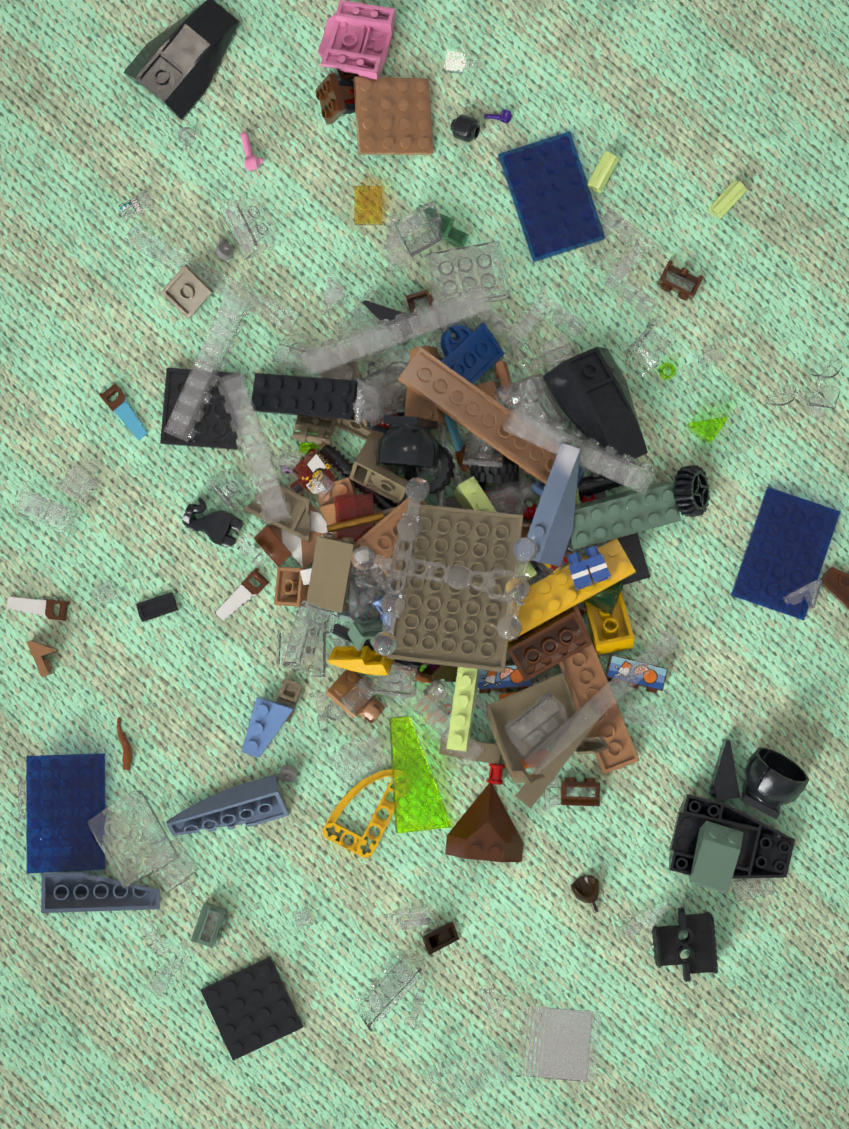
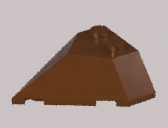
[445,783,523,862]

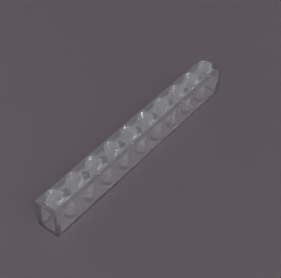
[301,285,492,377]

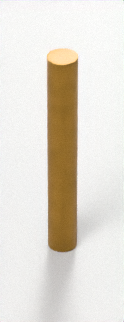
[326,511,385,533]

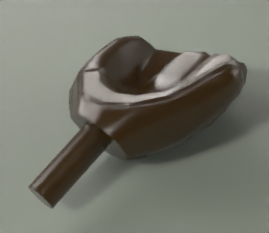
[571,875,600,913]

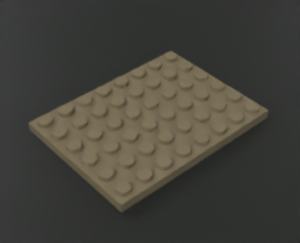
[387,503,524,673]

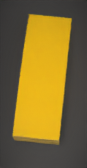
[328,645,394,675]

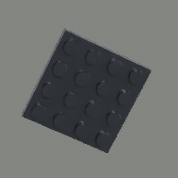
[160,368,243,450]
[200,956,303,1061]

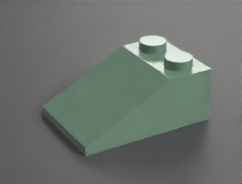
[689,821,744,894]

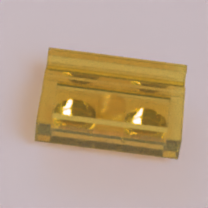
[354,186,382,225]

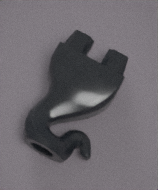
[182,497,244,548]

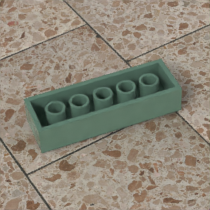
[568,481,681,550]

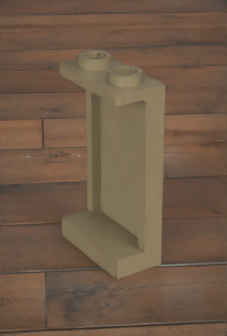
[306,533,359,613]

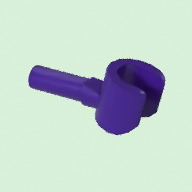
[484,109,512,123]

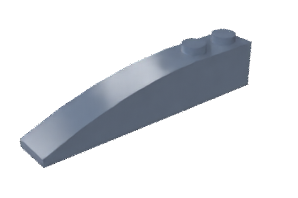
[520,442,581,566]
[166,774,289,836]
[41,872,160,913]

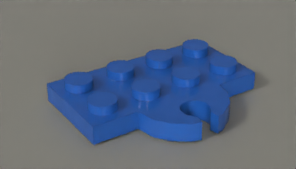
[440,323,505,384]

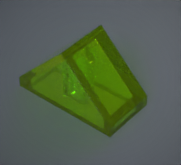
[687,416,727,444]

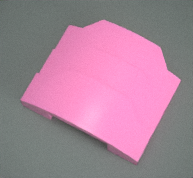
[318,0,396,80]

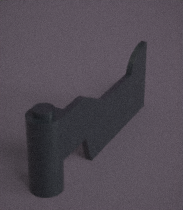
[577,467,650,589]

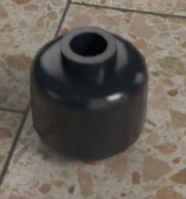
[451,114,480,142]

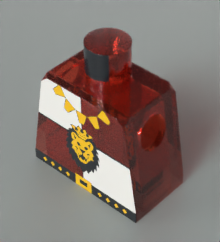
[290,448,339,495]

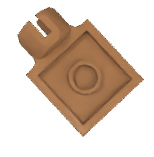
[325,669,385,723]

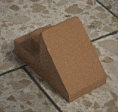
[27,640,58,677]

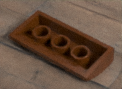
[508,608,593,682]

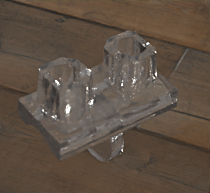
[535,776,560,810]

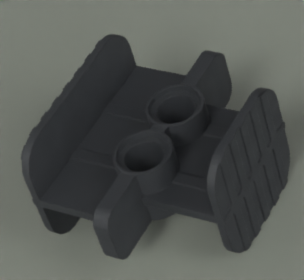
[652,907,718,982]

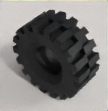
[470,451,519,484]

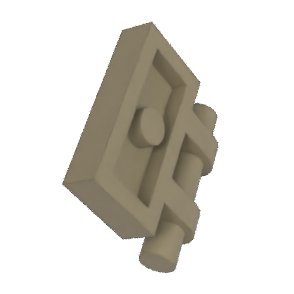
[292,416,336,446]

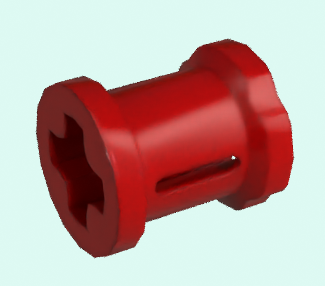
[486,763,506,785]

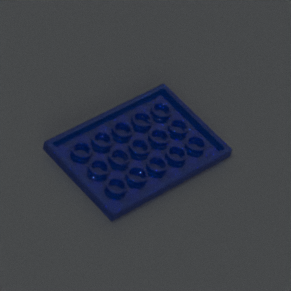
[498,131,606,263]
[730,487,841,620]
[26,753,106,874]

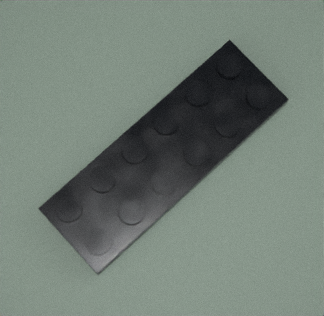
[250,373,359,420]

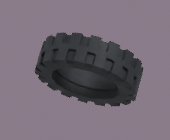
[402,444,455,494]

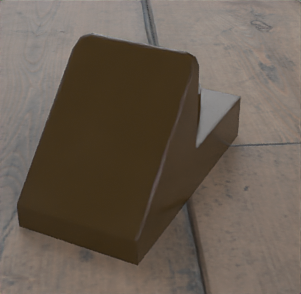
[422,921,459,955]

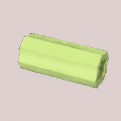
[586,151,619,193]
[708,179,747,219]

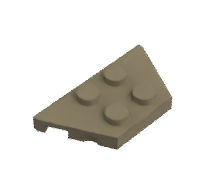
[243,483,311,542]

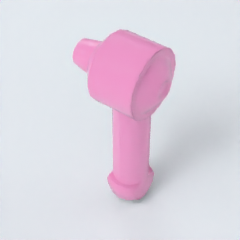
[240,132,263,171]

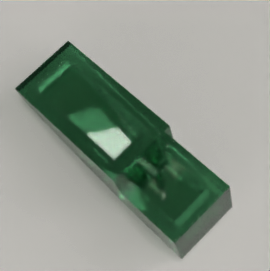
[418,204,469,252]

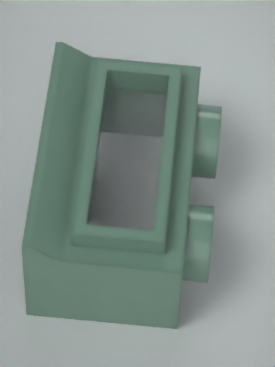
[347,617,391,651]
[191,902,229,948]

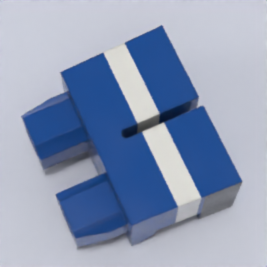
[568,546,611,591]

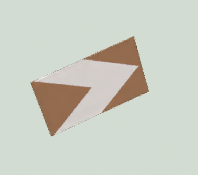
[266,494,332,568]

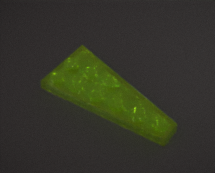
[389,715,453,834]

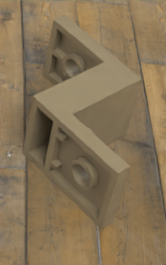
[336,406,410,505]

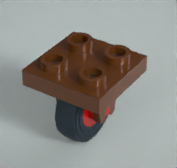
[316,73,355,125]

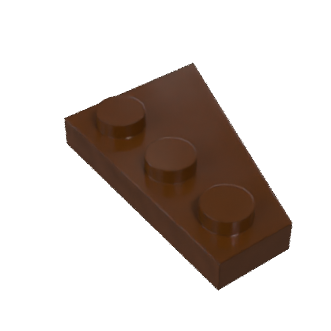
[818,567,849,610]

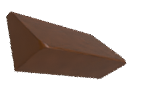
[254,525,292,567]

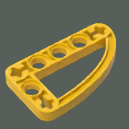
[323,769,409,858]

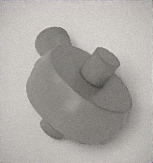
[216,238,234,260]
[276,765,298,782]

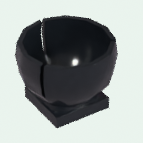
[375,415,439,469]
[742,747,809,820]

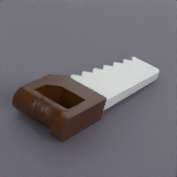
[216,567,269,622]
[7,597,70,621]

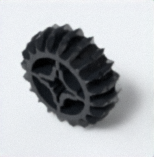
[673,465,710,517]

